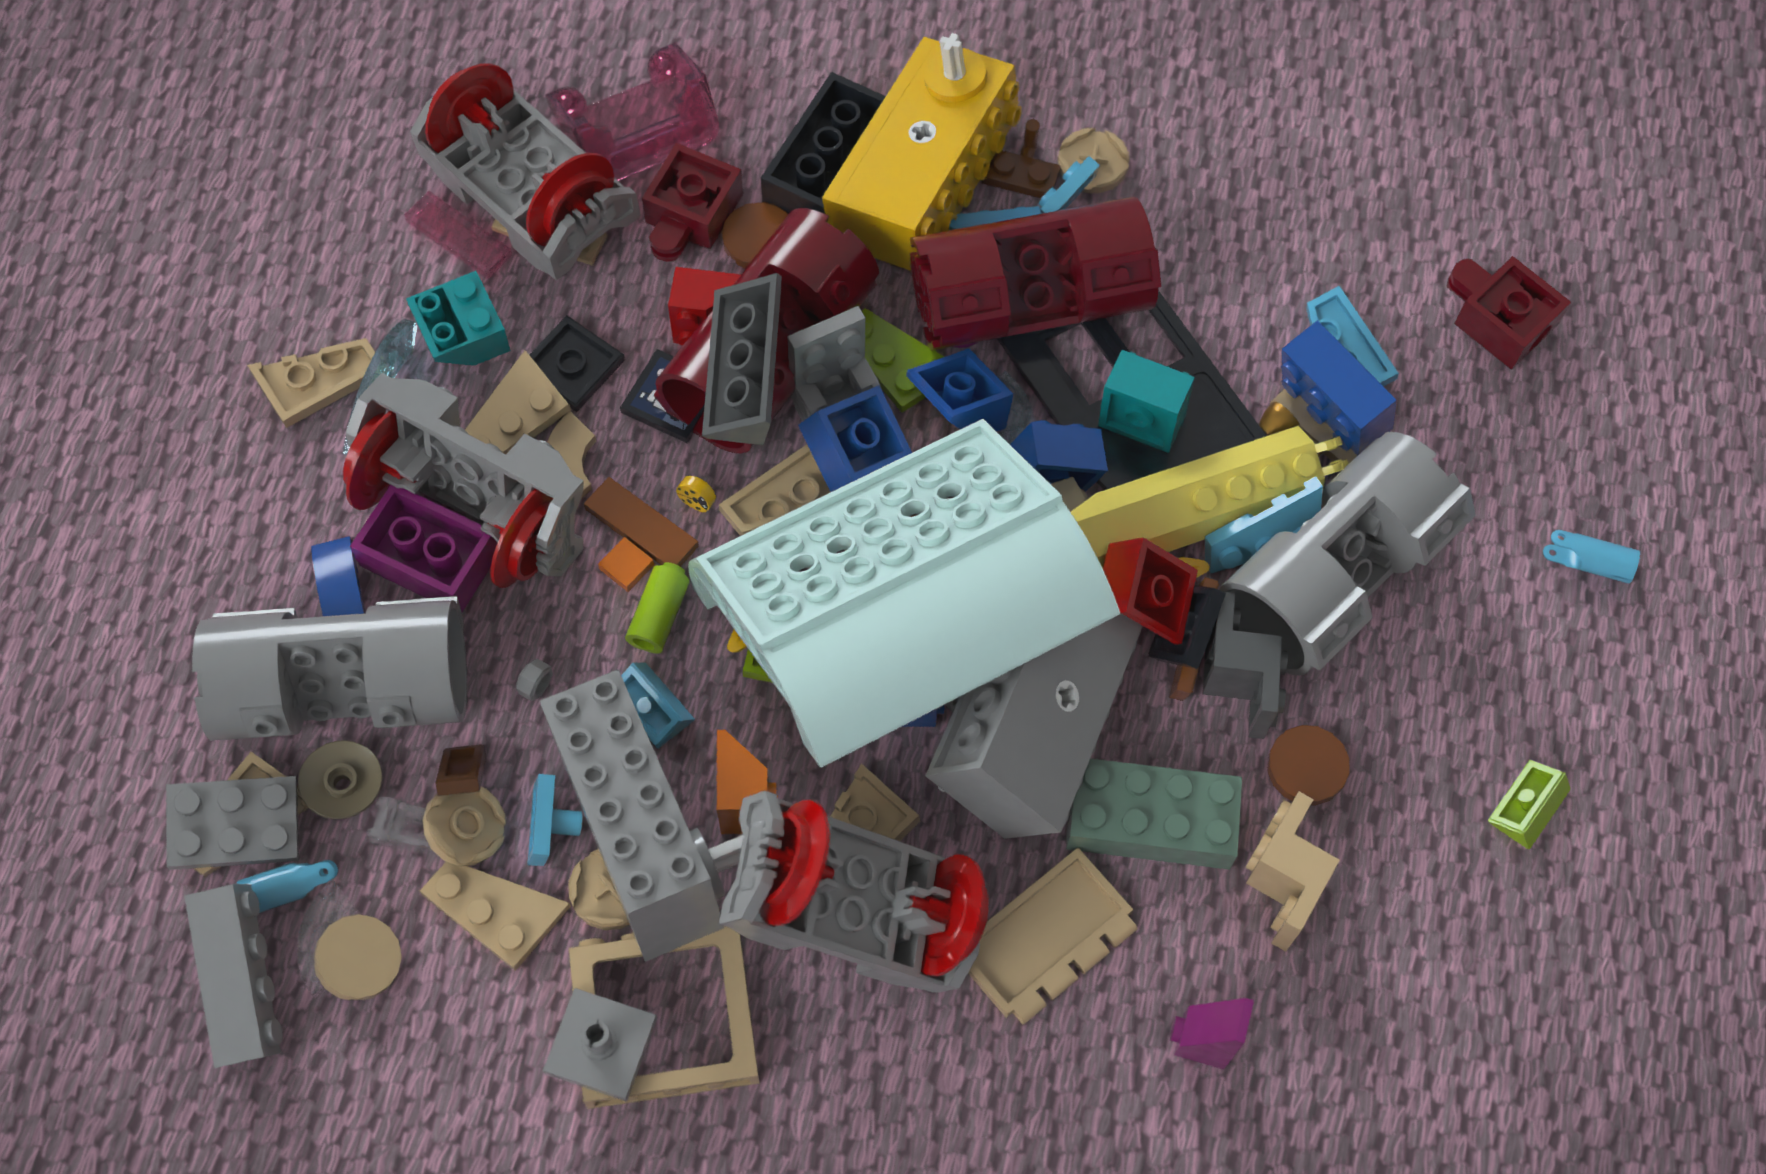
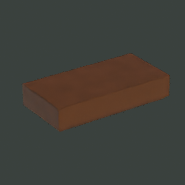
[435,744,486,796]

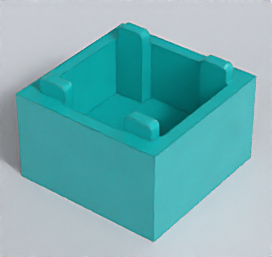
[1098,350,1195,453]

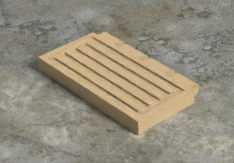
[968,847,1138,1025]

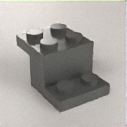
[1202,592,1288,739]

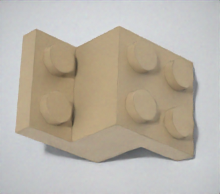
[1245,791,1340,952]

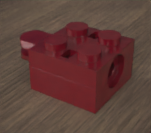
[642,143,743,262]
[1447,256,1571,370]

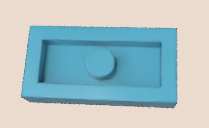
[1038,156,1100,214]

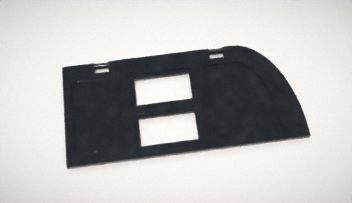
[997,290,1267,490]

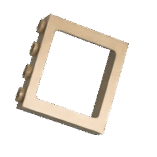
[569,926,760,1109]

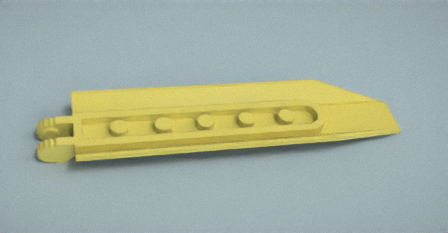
[1070,426,1349,569]

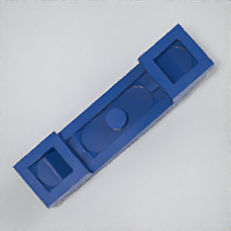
[311,536,366,616]

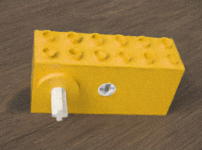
[822,33,1022,271]

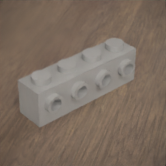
[184,884,283,1068]

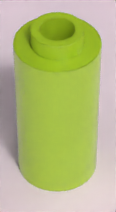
[625,562,690,654]

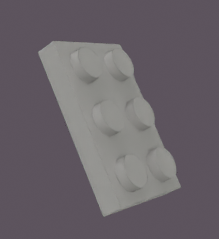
[166,776,299,870]

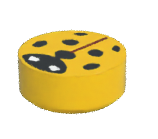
[676,476,716,512]

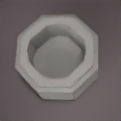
[516,659,553,701]

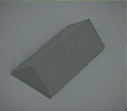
[702,273,782,445]

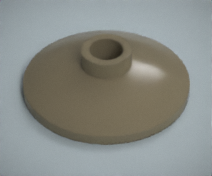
[298,740,383,819]

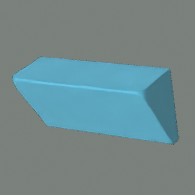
[621,662,695,748]

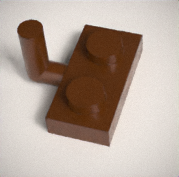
[981,119,1061,199]

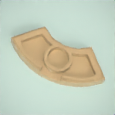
[547,411,596,498]

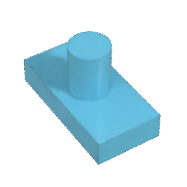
[527,774,582,866]

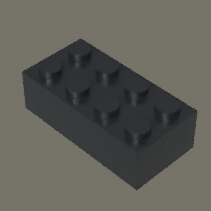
[760,72,886,223]

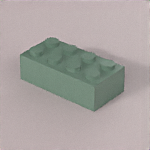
[1066,758,1242,870]

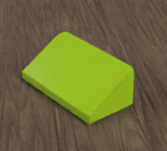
[1488,760,1570,850]

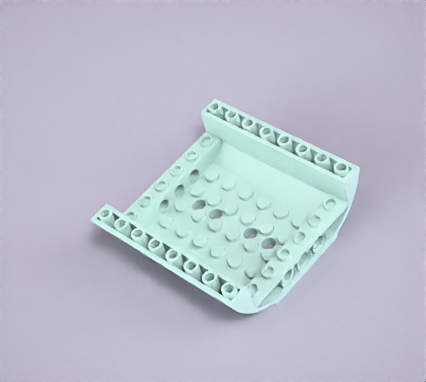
[688,419,1120,768]

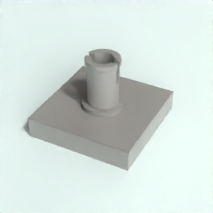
[543,988,658,1101]

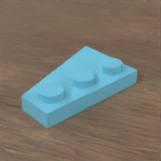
[1306,286,1399,386]
[1205,477,1323,573]

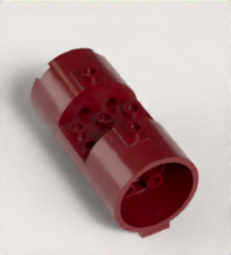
[909,197,1161,351]
[653,208,880,454]

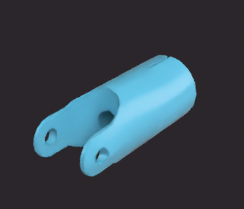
[1543,530,1640,584]
[237,860,338,913]

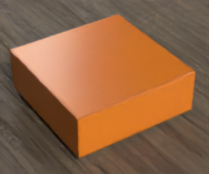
[598,537,654,592]

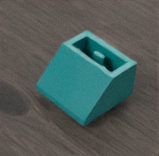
[406,271,511,366]

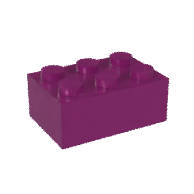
[350,485,498,613]

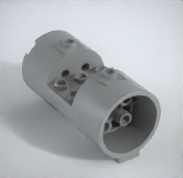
[1219,432,1476,676]
[192,596,467,741]

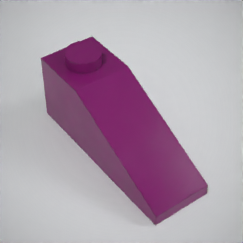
[1170,998,1254,1070]

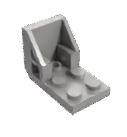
[787,306,881,422]

